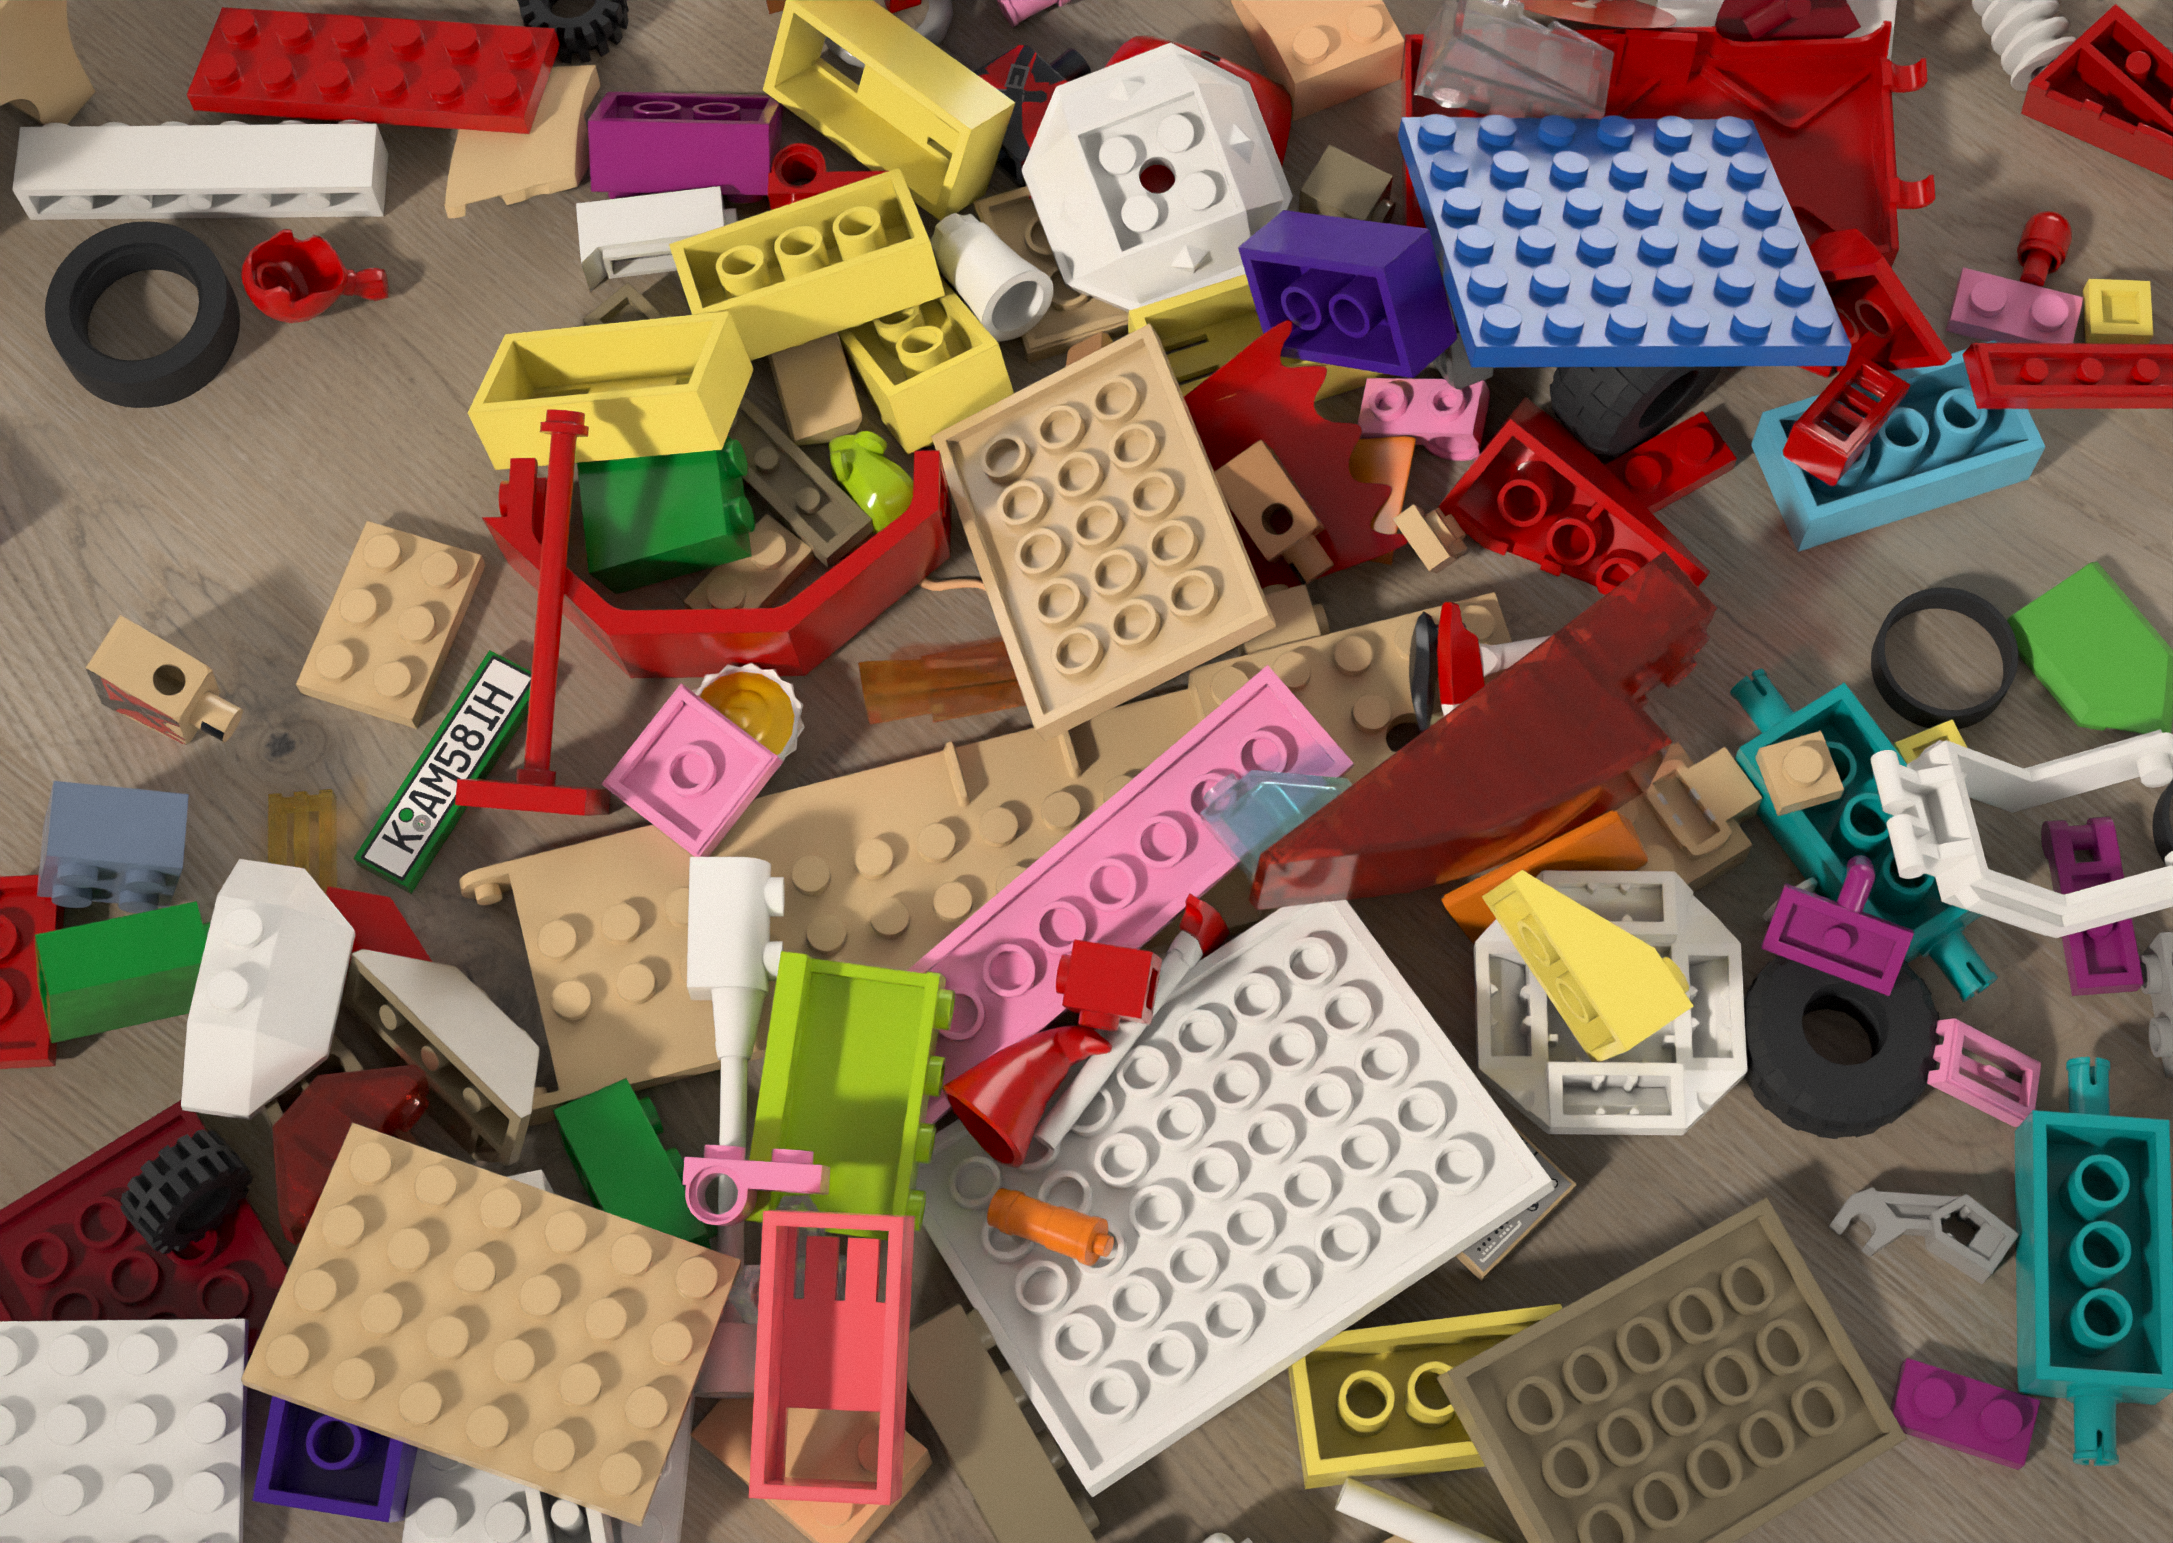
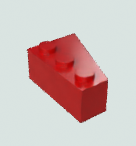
[2021,4,2173,180]

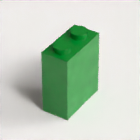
[577,436,755,594]
[35,901,211,1043]

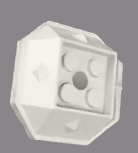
[1022,43,1293,312]
[1473,870,1747,1135]

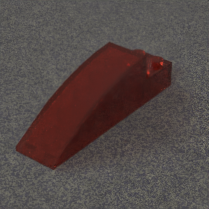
[1249,551,1717,910]

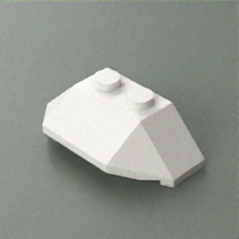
[181,859,355,1120]

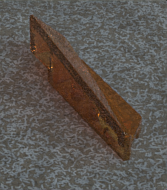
[858,641,1027,725]

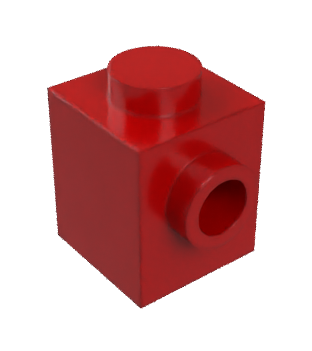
[1056,939,1163,1031]

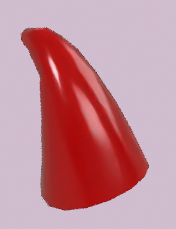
[942,1025,1112,1168]

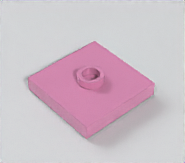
[602,683,783,857]

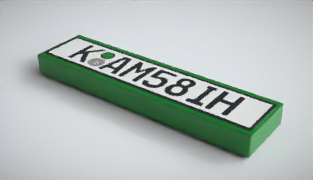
[353,650,532,894]

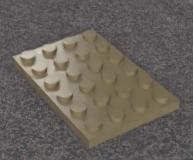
[1437,1197,1907,1543]

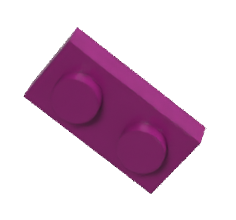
[1890,1358,2041,1470]

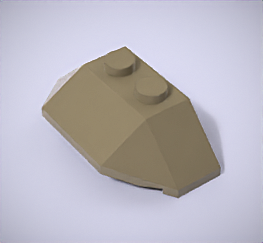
[342,949,540,1166]

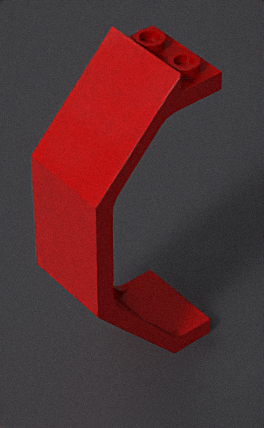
[482,450,952,678]

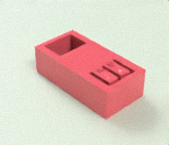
[749,1210,915,1505]

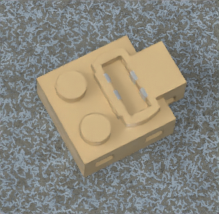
[1570,742,1762,892]

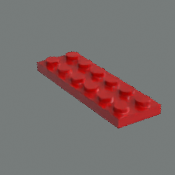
[186,7,560,134]

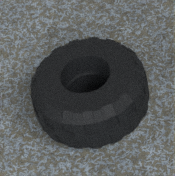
[1550,367,1721,458]
[1743,955,1940,1139]

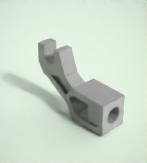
[1828,1187,2019,1284]

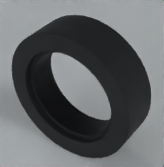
[45,221,240,408]

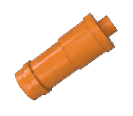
[987,1187,1114,1266]

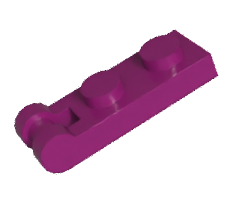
[2041,816,2144,996]

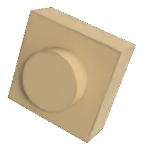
[1755,731,1844,816]

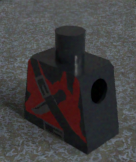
[973,45,1092,188]

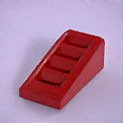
[1783,352,1911,486]

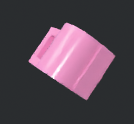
[1357,378,1490,461]
[683,1145,830,1226]

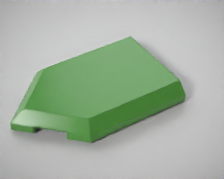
[2007,561,2173,735]

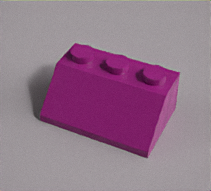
[588,92,783,203]

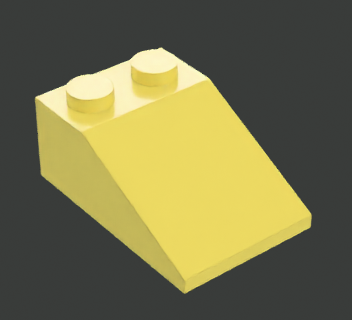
[838,276,1014,454]
[1482,870,1693,1062]

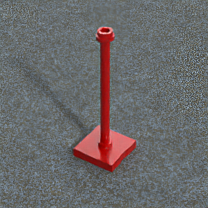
[455,409,611,816]

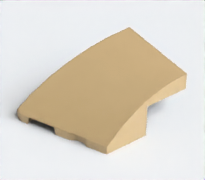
[444,65,600,218]

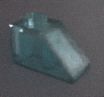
[1200,770,1356,882]

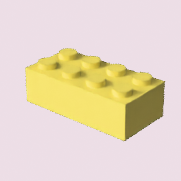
[669,168,945,361]
[1288,1304,1562,1489]

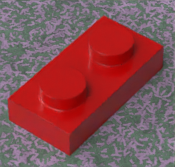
[1604,411,1737,514]

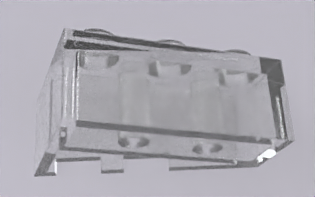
[1414,0,1614,121]

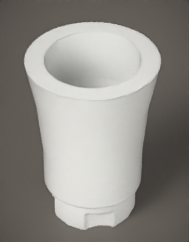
[930,213,1054,341]

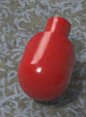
[2017,211,2072,287]

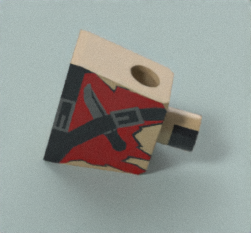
[86,615,243,745]

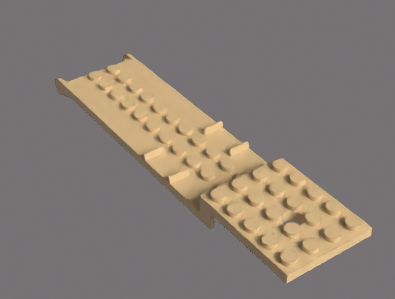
[459,592,1575,1126]

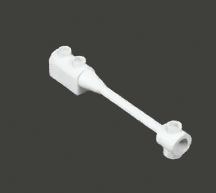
[687,857,785,1399]

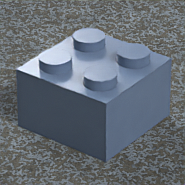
[37,781,189,914]

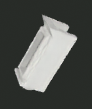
[576,186,738,292]

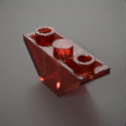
[272,1065,429,1246]

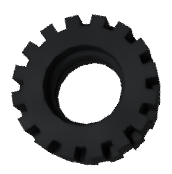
[120,1129,253,1254]

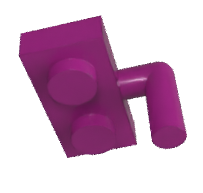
[1761,855,1914,996]

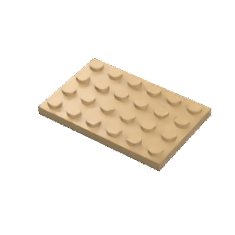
[931,324,1277,741]
[241,1123,741,1527]

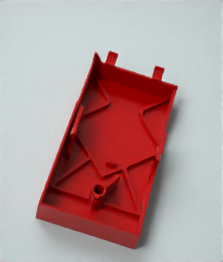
[1401,21,1936,277]

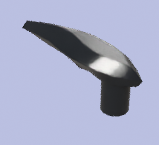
[1409,611,1467,732]

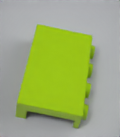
[745,951,955,1241]

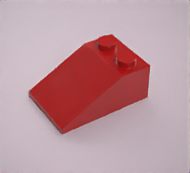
[1809,228,1952,373]

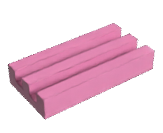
[1927,1018,2041,1127]

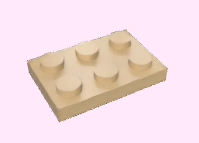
[296,521,486,729]

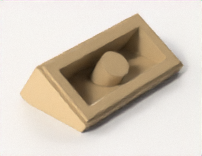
[767,332,862,445]

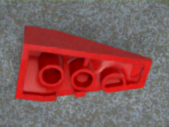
[1437,397,1710,617]

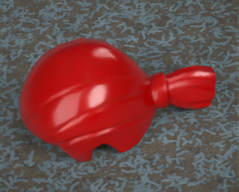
[241,229,389,323]

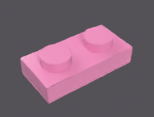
[1946,267,2083,343]

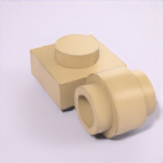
[1393,504,1468,574]

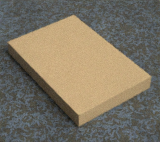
[974,186,1128,364]

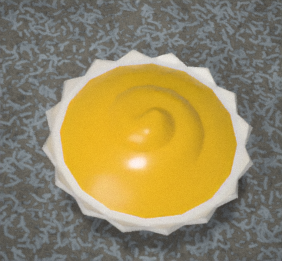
[692,662,805,766]

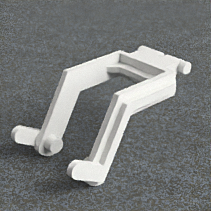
[1870,729,2173,938]

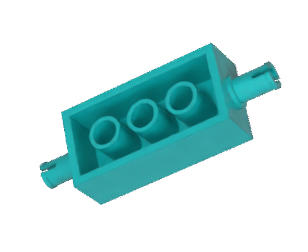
[1730,668,1998,1002]
[2015,1057,2173,1466]

